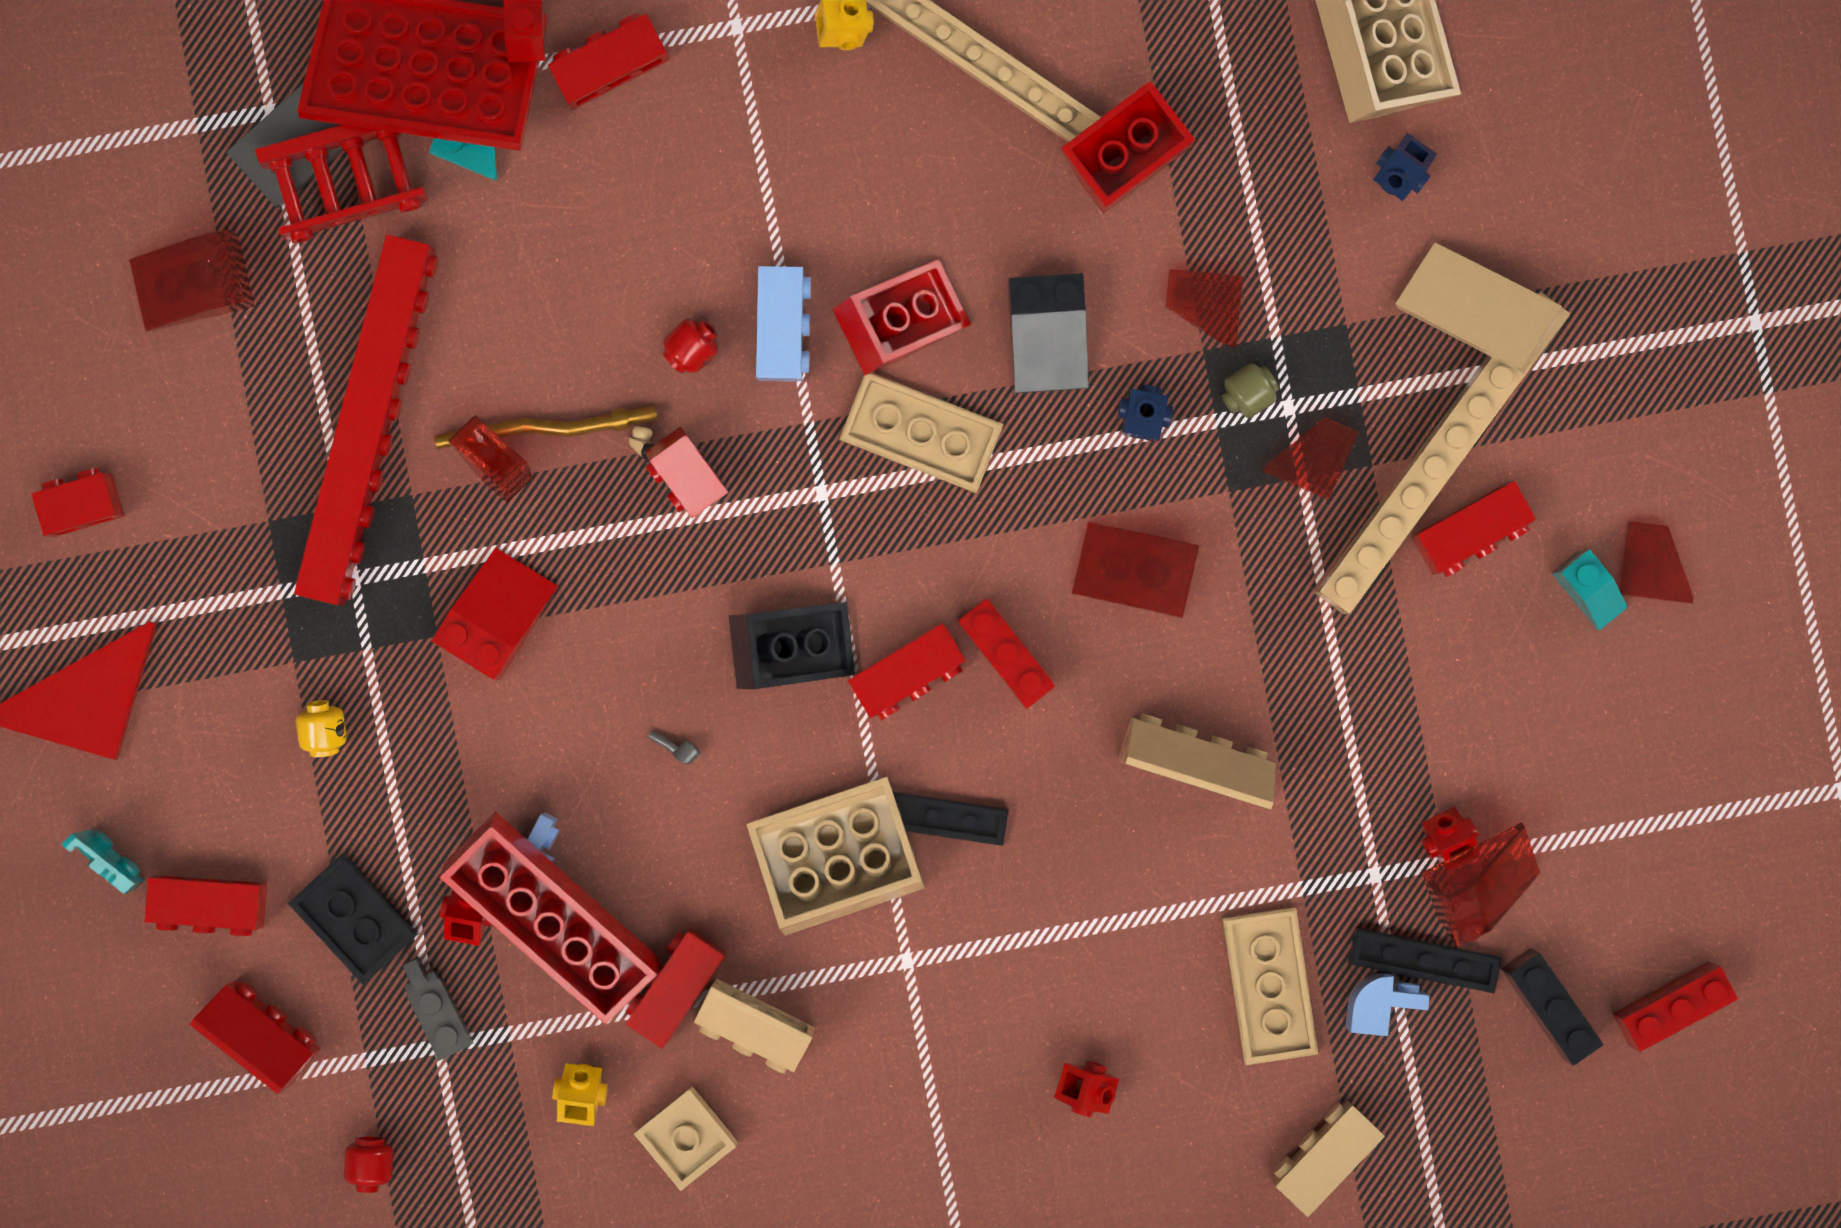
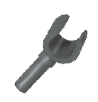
[648,730,700,764]

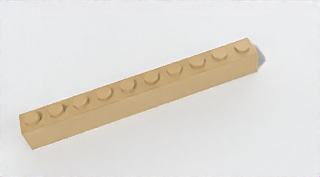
[1314,292,1570,614]

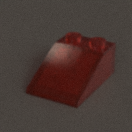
[129,229,255,332]
[1071,522,1199,618]
[1421,822,1540,948]

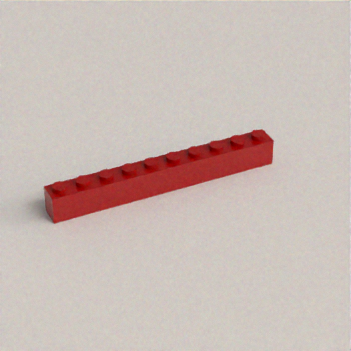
[294,234,438,606]

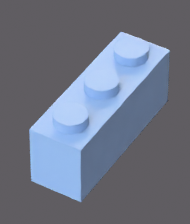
[756,266,811,382]

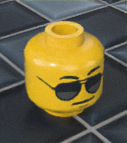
[295,700,347,757]

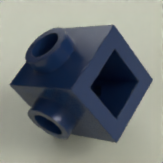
[1373,132,1437,201]
[1117,384,1173,443]

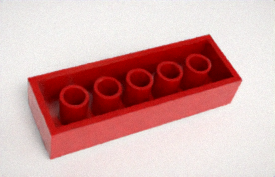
[439,811,659,1025]

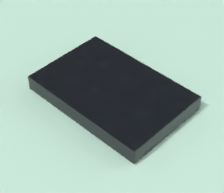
[288,852,419,985]

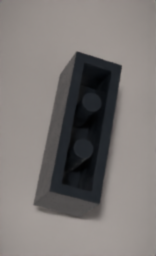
[1501,948,1604,1066]

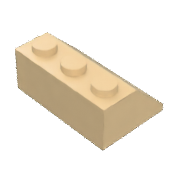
[694,978,815,1073]

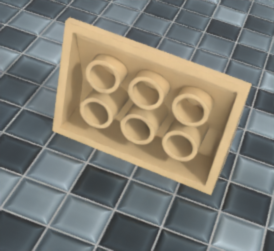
[1315,0,1461,123]
[1118,713,1276,810]
[746,777,925,936]

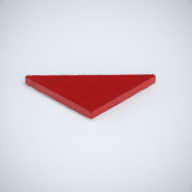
[0,622,158,760]

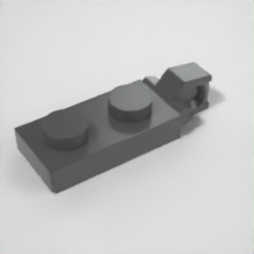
[403,957,474,1061]

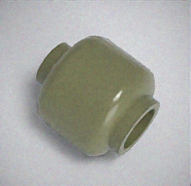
[1221,363,1279,418]

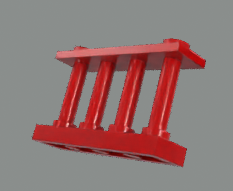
[255,125,428,243]

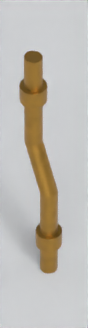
[434,405,658,450]

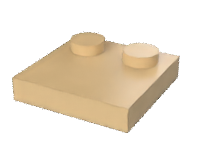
[634,1086,739,1191]

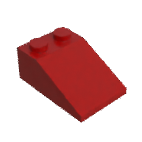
[832,259,971,376]
[431,547,559,681]

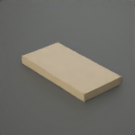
[1395,243,1564,373]
[839,373,1003,494]
[1222,907,1318,1065]

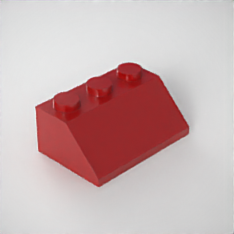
[1061,81,1195,214]
[189,980,321,1095]

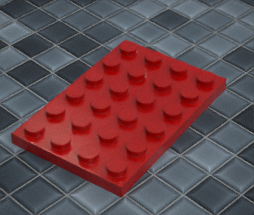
[297,0,548,151]

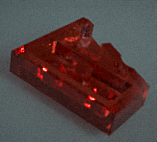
[1165,269,1243,349]
[1262,417,1358,500]
[1620,521,1694,604]

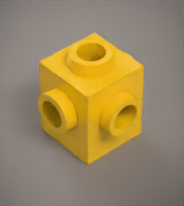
[814,0,874,50]
[552,1063,608,1126]

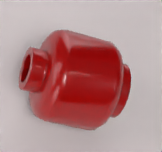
[663,318,718,374]
[343,1136,394,1193]

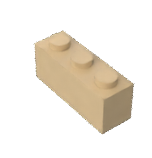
[1271,1100,1385,1217]

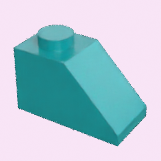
[1551,549,1628,631]

